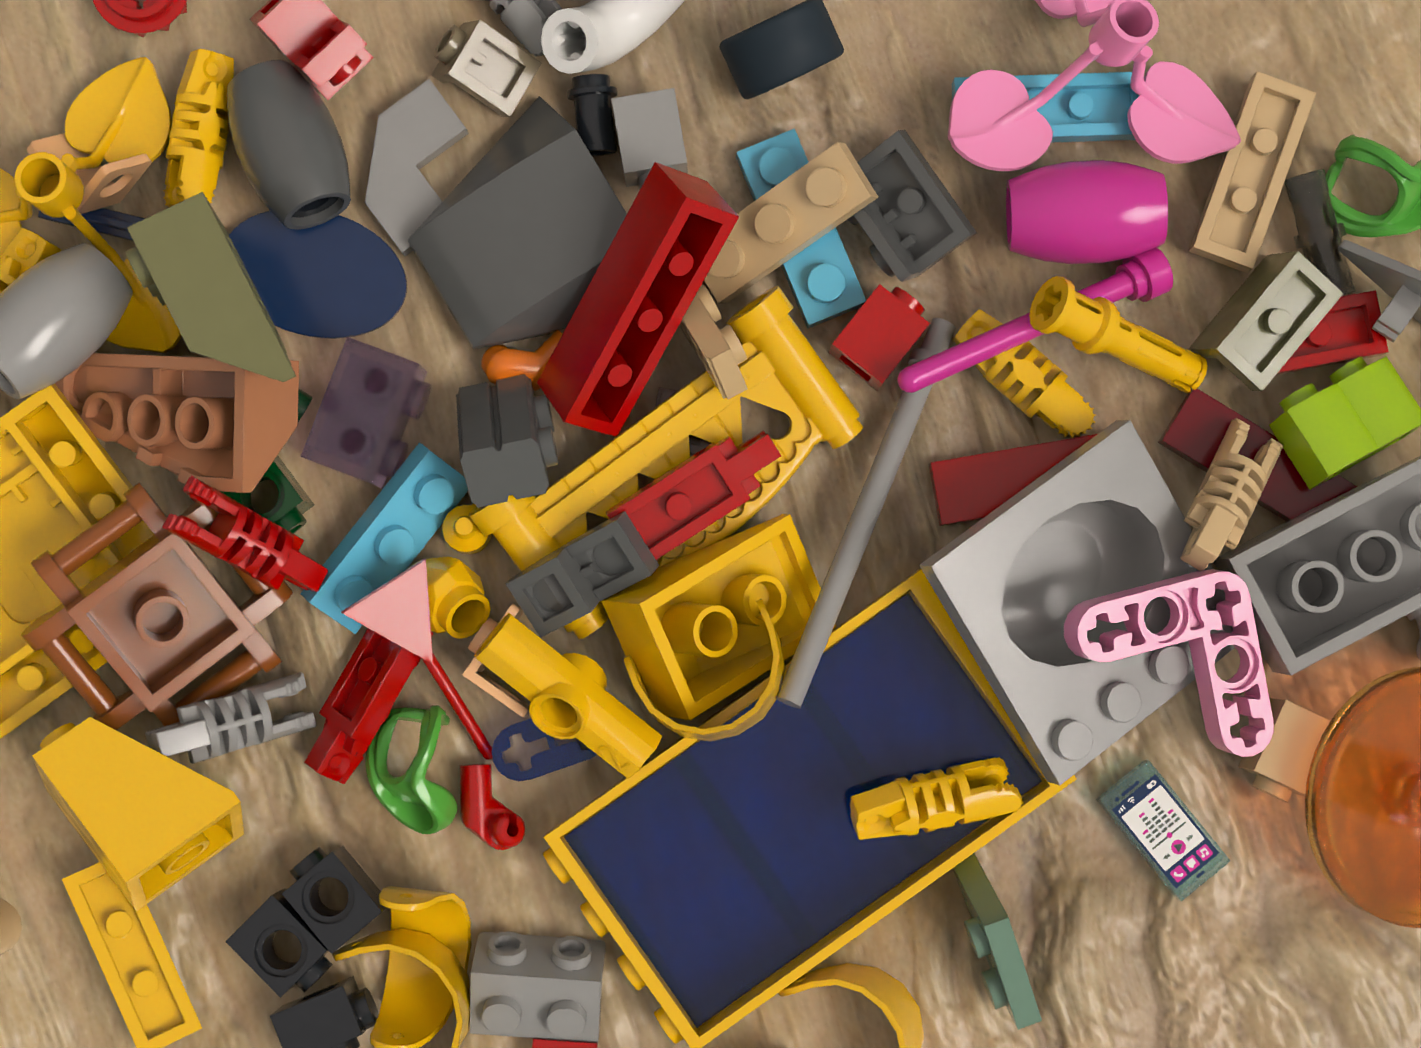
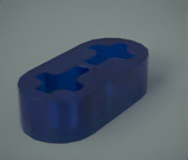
[492,718,597,781]

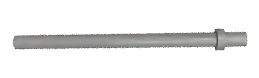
[776,318,956,708]

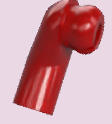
[459,764,526,850]

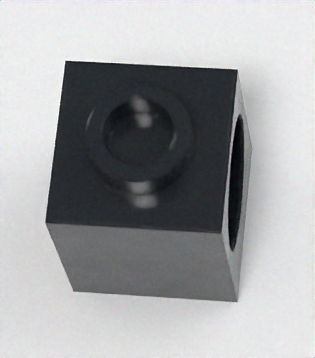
[282,846,387,954]
[225,888,333,998]

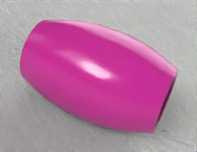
[1006,160,1168,264]

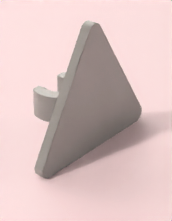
[1338,239,1421,342]

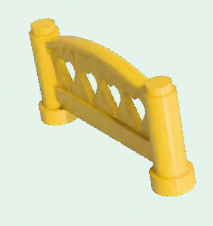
[468,286,863,640]

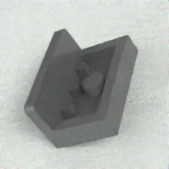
[847,130,977,282]

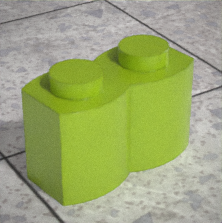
[1269,356,1421,490]

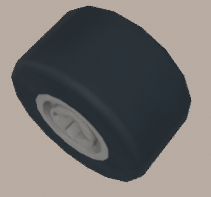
[719,0,844,100]

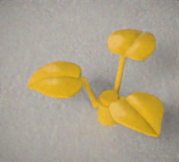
[0,57,182,353]

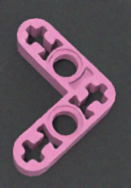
[1064,569,1274,757]

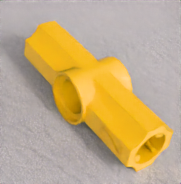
[474,613,662,779]

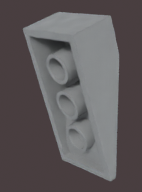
[1214,456,1421,676]

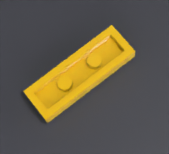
[62,862,202,1048]

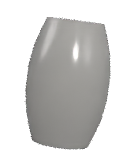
[0,243,133,399]

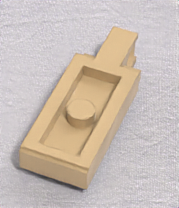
[679,285,748,399]

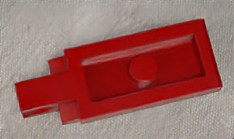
[606,431,781,560]
[304,628,434,784]

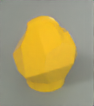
[412,556,490,639]

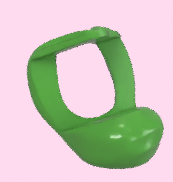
[1316,135,1421,237]
[365,705,458,834]

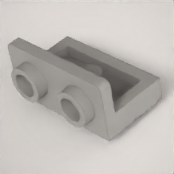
[470,932,606,1043]

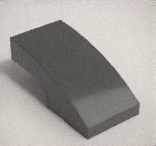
[506,511,659,638]

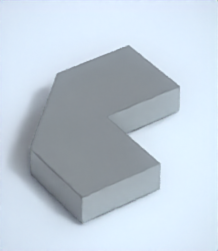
[365,79,469,256]

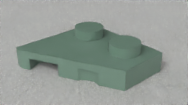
[953,853,1042,1030]

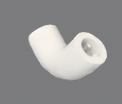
[541,0,685,74]

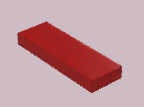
[928,434,1097,526]

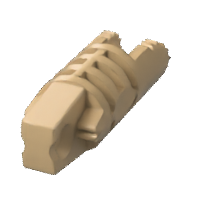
[1180,418,1283,572]

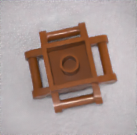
[21,482,293,730]

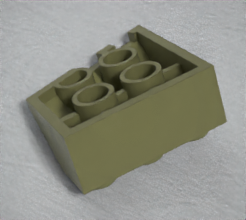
[125,192,296,382]

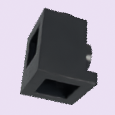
[270,976,379,1048]

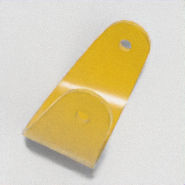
[624,598,785,742]
[370,886,471,1048]
[332,928,470,1048]
[778,963,924,1048]

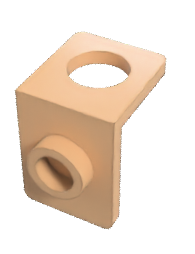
[27,133,152,214]
[462,603,529,718]

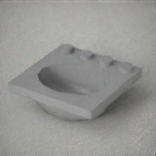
[919,420,1235,785]

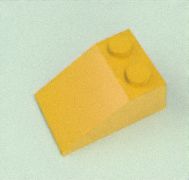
[602,514,837,720]

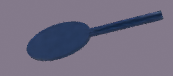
[38,208,407,339]

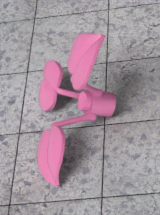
[948,0,1241,171]

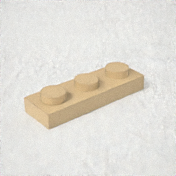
[1188,71,1316,273]
[704,142,878,303]

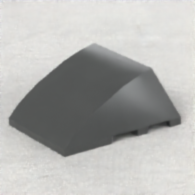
[408,96,627,350]

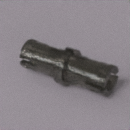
[1284,169,1356,295]

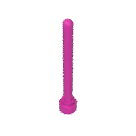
[897,247,1173,393]

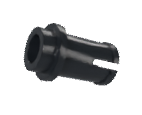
[567,74,617,156]

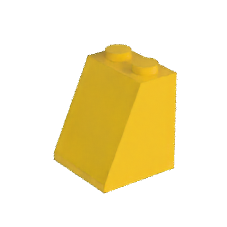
[32,717,244,911]

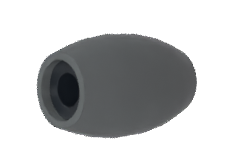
[227,60,351,229]

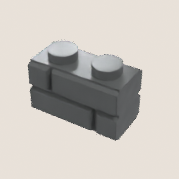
[456,374,559,508]

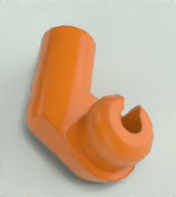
[481,330,563,391]

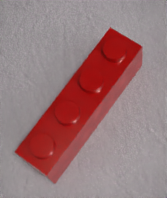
[537,162,739,437]

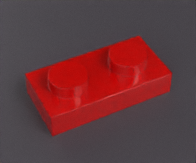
[1276,290,1389,375]

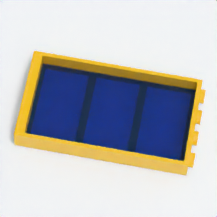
[543,568,1077,1048]

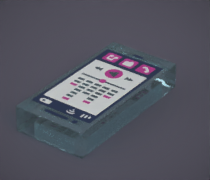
[1096,760,1231,901]

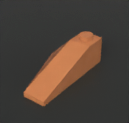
[55,353,299,493]

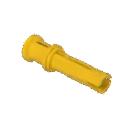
[1029,276,1208,393]

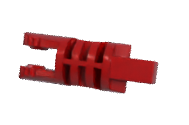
[162,475,328,592]

